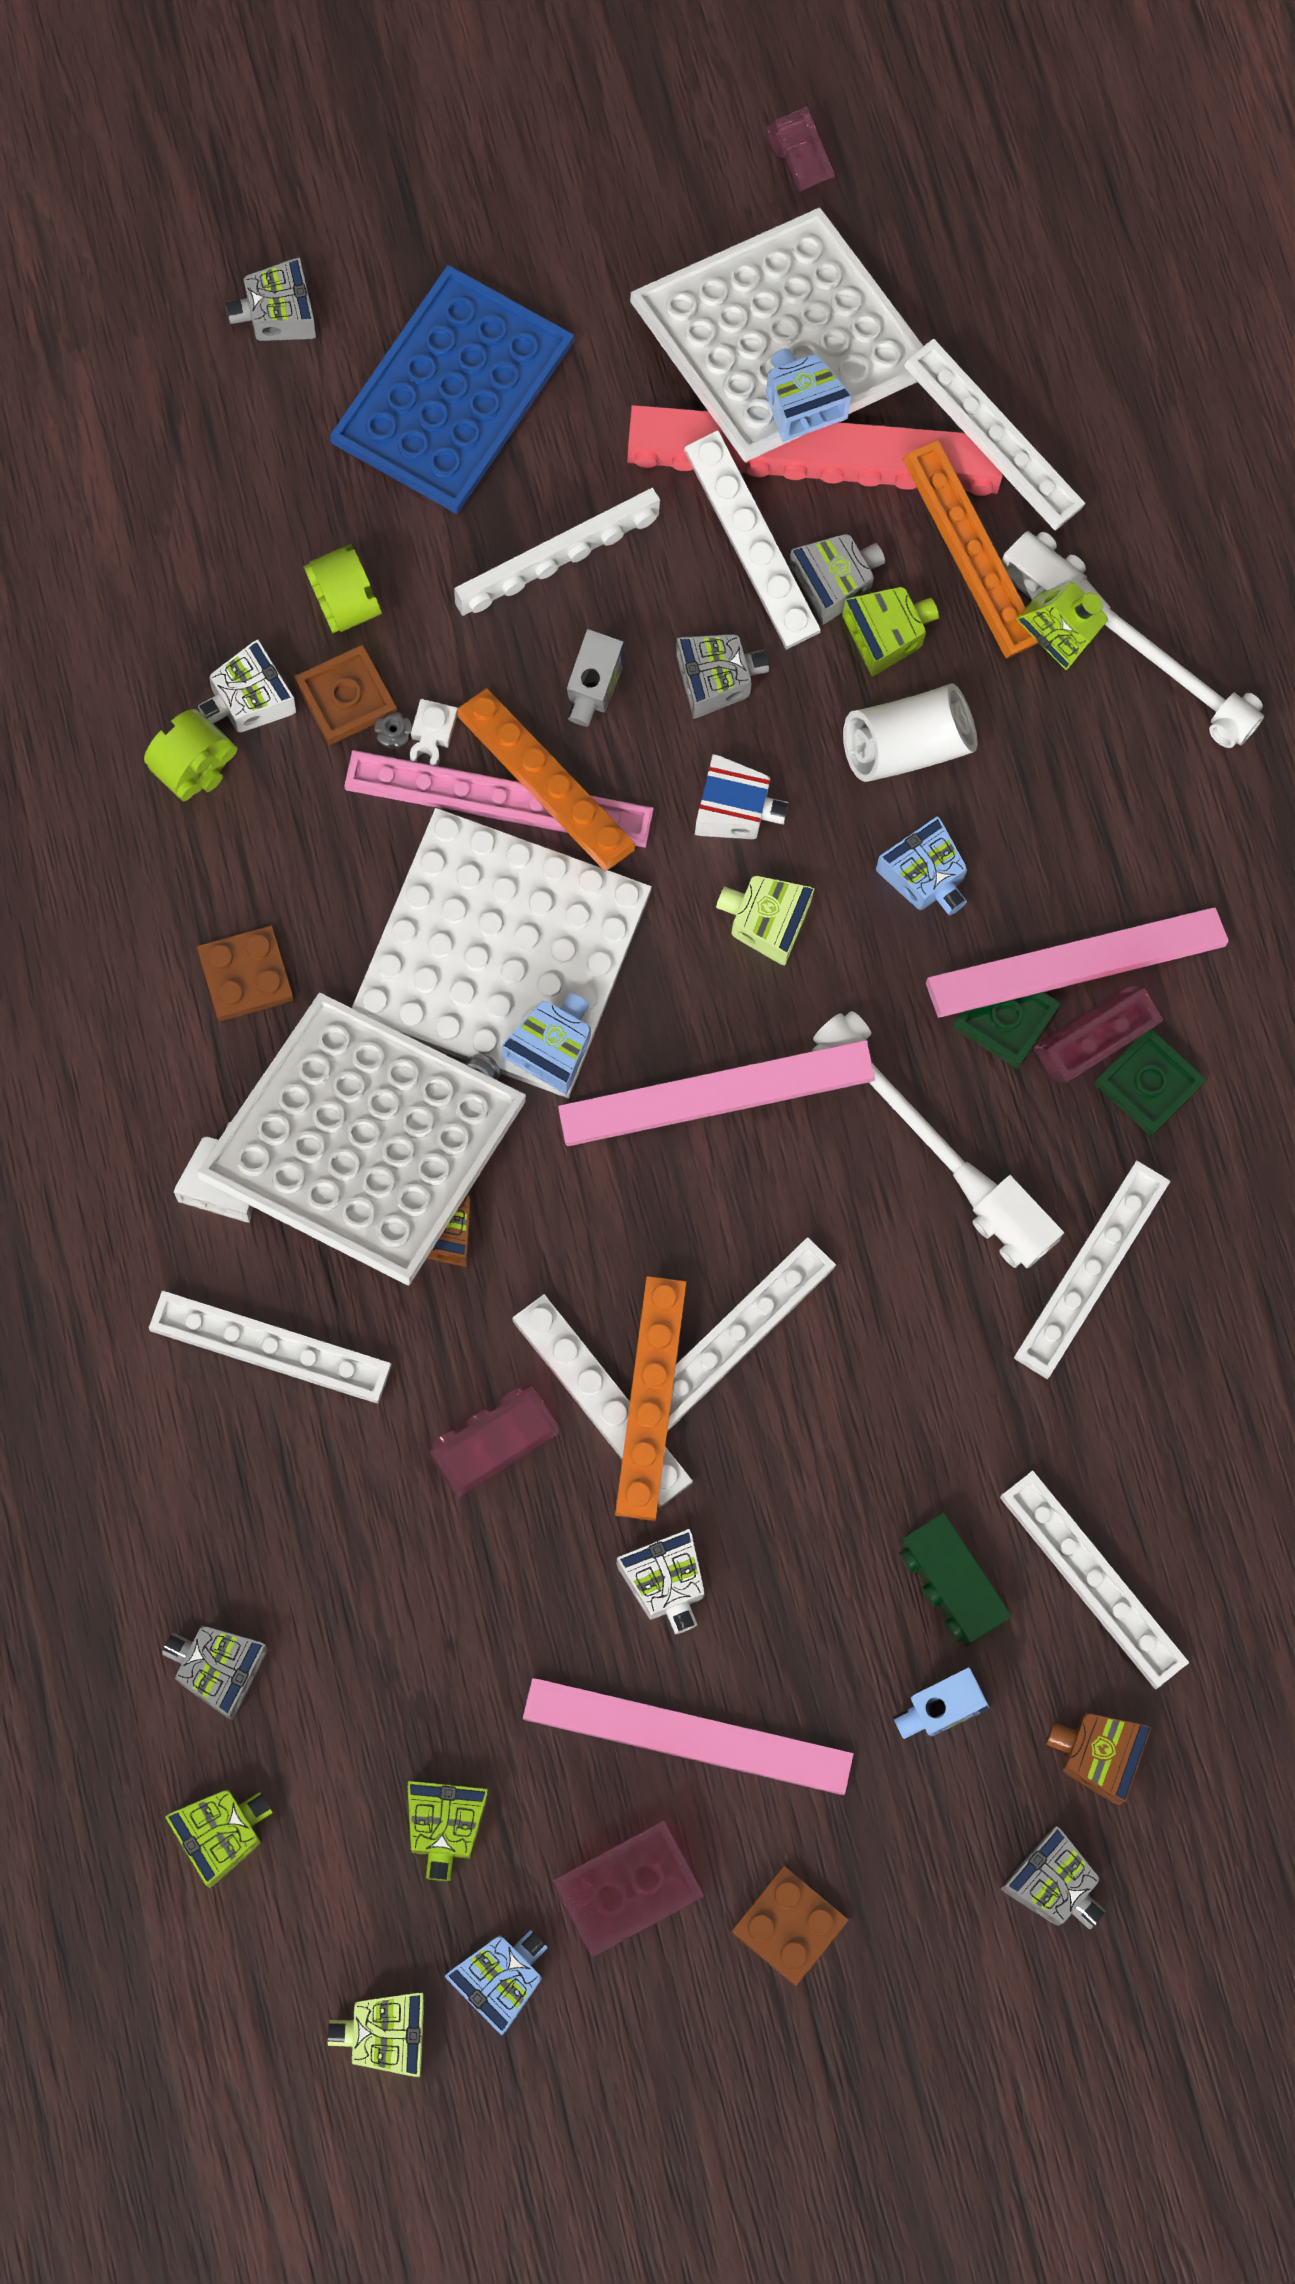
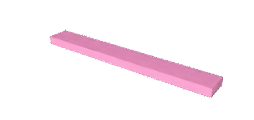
[344,750,653,848]
[926,907,1229,1018]
[558,1040,875,1146]
[523,1678,854,1795]

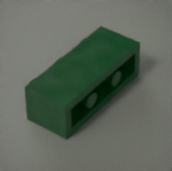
[899,1513,1012,1648]

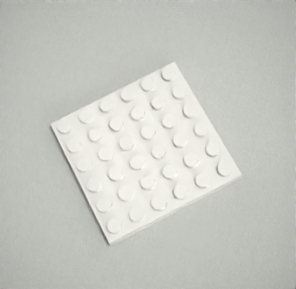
[630,208,924,462]
[352,808,652,1098]
[198,992,526,1286]

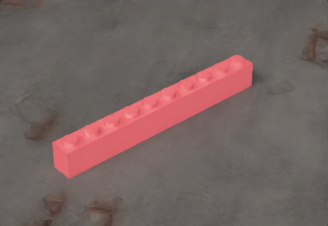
[627,405,1002,496]

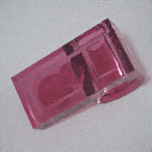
[767,107,835,192]

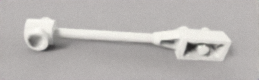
[1002,531,1265,748]
[812,1011,1064,1269]

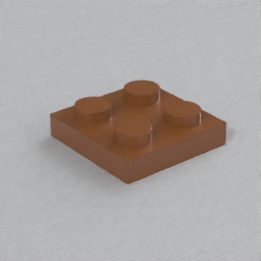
[294,645,397,745]
[197,925,294,1022]
[731,1866,849,1987]

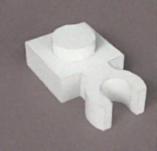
[410,699,457,766]

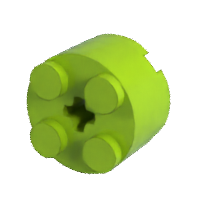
[303,544,382,633]
[144,709,237,802]

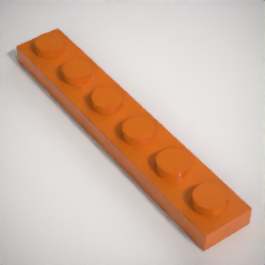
[902,440,1039,659]
[457,688,635,872]
[615,1276,686,1521]

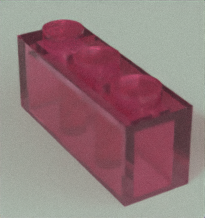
[1033,986,1163,1083]
[430,1386,559,1499]

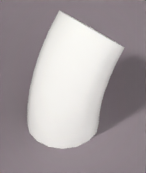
[843,683,977,782]

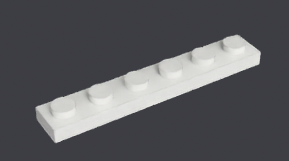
[904,339,1085,531]
[684,431,821,650]
[454,487,660,616]
[1014,1161,1170,1379]
[667,1237,836,1432]
[149,1291,392,1404]
[512,1294,693,1508]
[1000,1471,1189,1690]

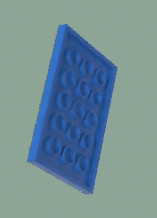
[330,265,574,515]

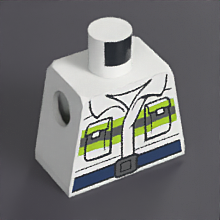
[198,640,296,732]
[616,1529,704,1635]

